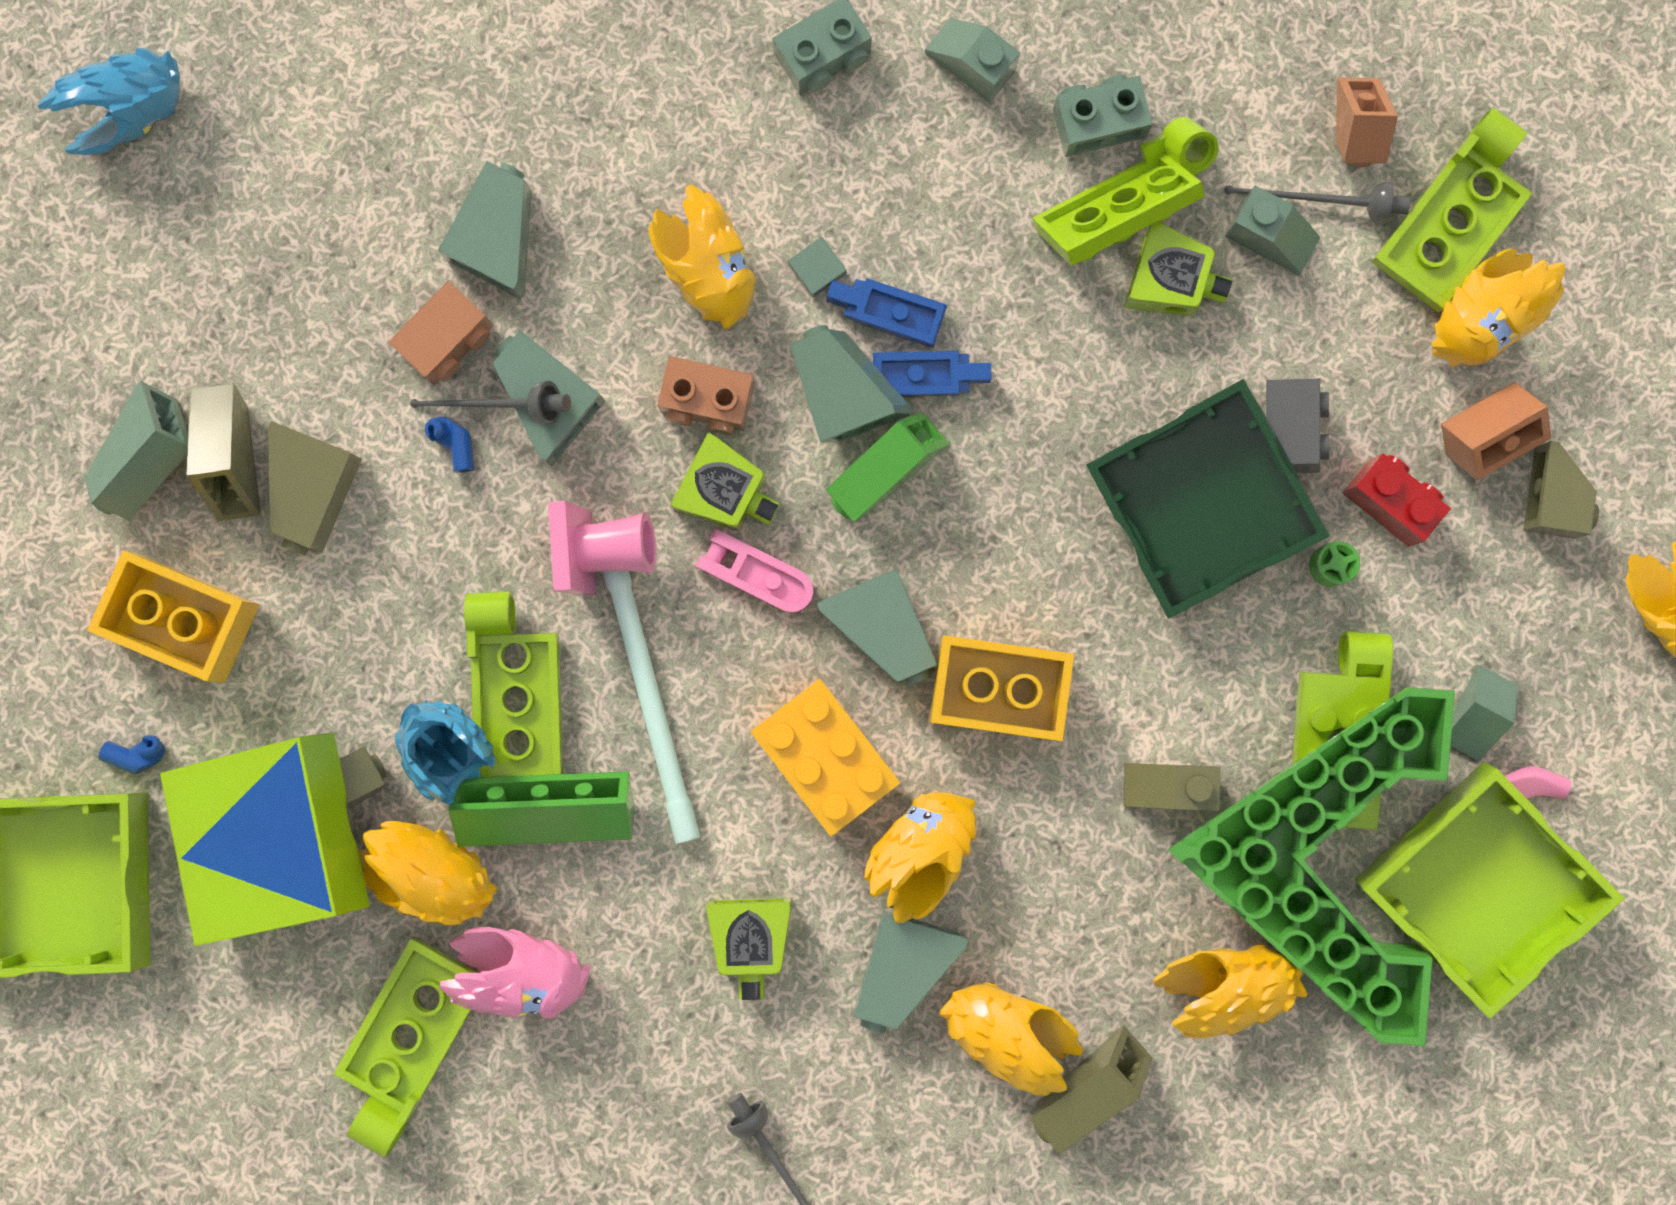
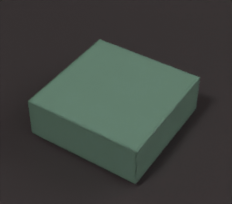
[788,237,847,298]

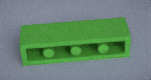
[448,771,634,847]

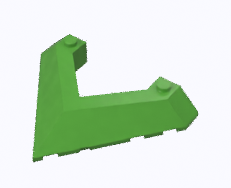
[1168,687,1455,1046]

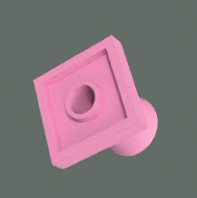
[548,501,657,596]

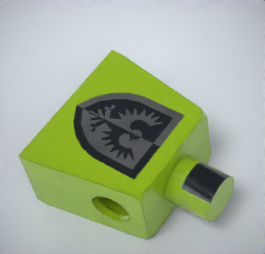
[1124,222,1232,316]
[670,432,780,531]
[706,898,792,1000]

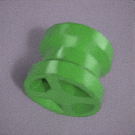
[1309,541,1361,587]

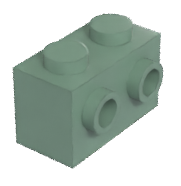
[772,0,872,95]
[1053,75,1153,157]

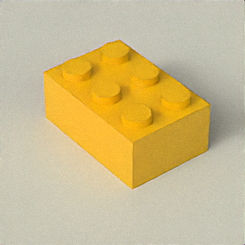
[87,550,260,683]
[929,635,1074,742]
[751,678,900,837]

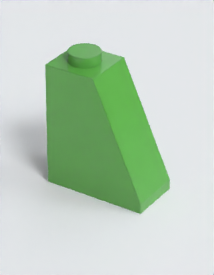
[826,412,950,522]

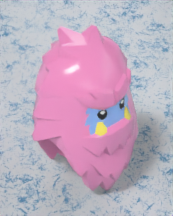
[440,927,591,1019]

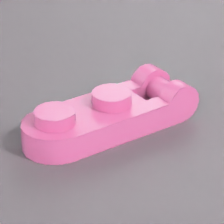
[695,529,814,613]

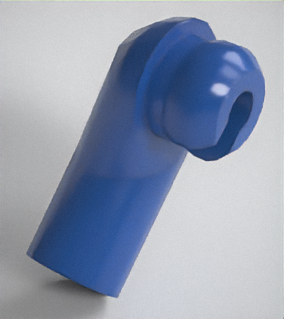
[425,417,475,473]
[98,735,165,774]

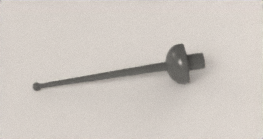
[1224,182,1410,226]
[410,381,571,425]
[727,1093,808,1205]

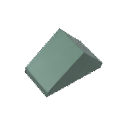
[1451,665,1518,761]

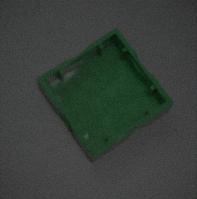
[1086,379,1330,619]

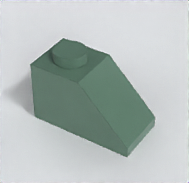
[925,18,1020,103]
[1225,185,1320,275]

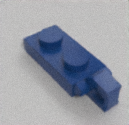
[826,278,947,348]
[873,351,992,397]

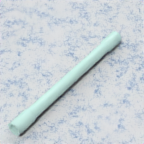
[602,571,701,844]

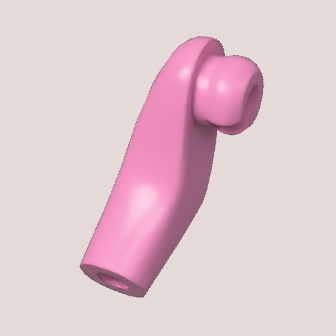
[1505,766,1571,799]

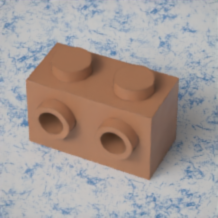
[388,280,494,386]
[657,356,755,435]
[1441,382,1552,481]

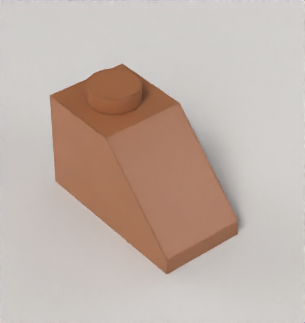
[1336,77,1398,167]

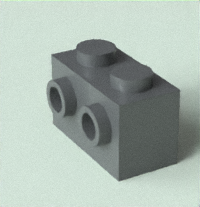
[1266,378,1329,473]

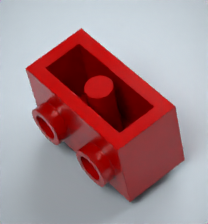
[1342,453,1452,547]

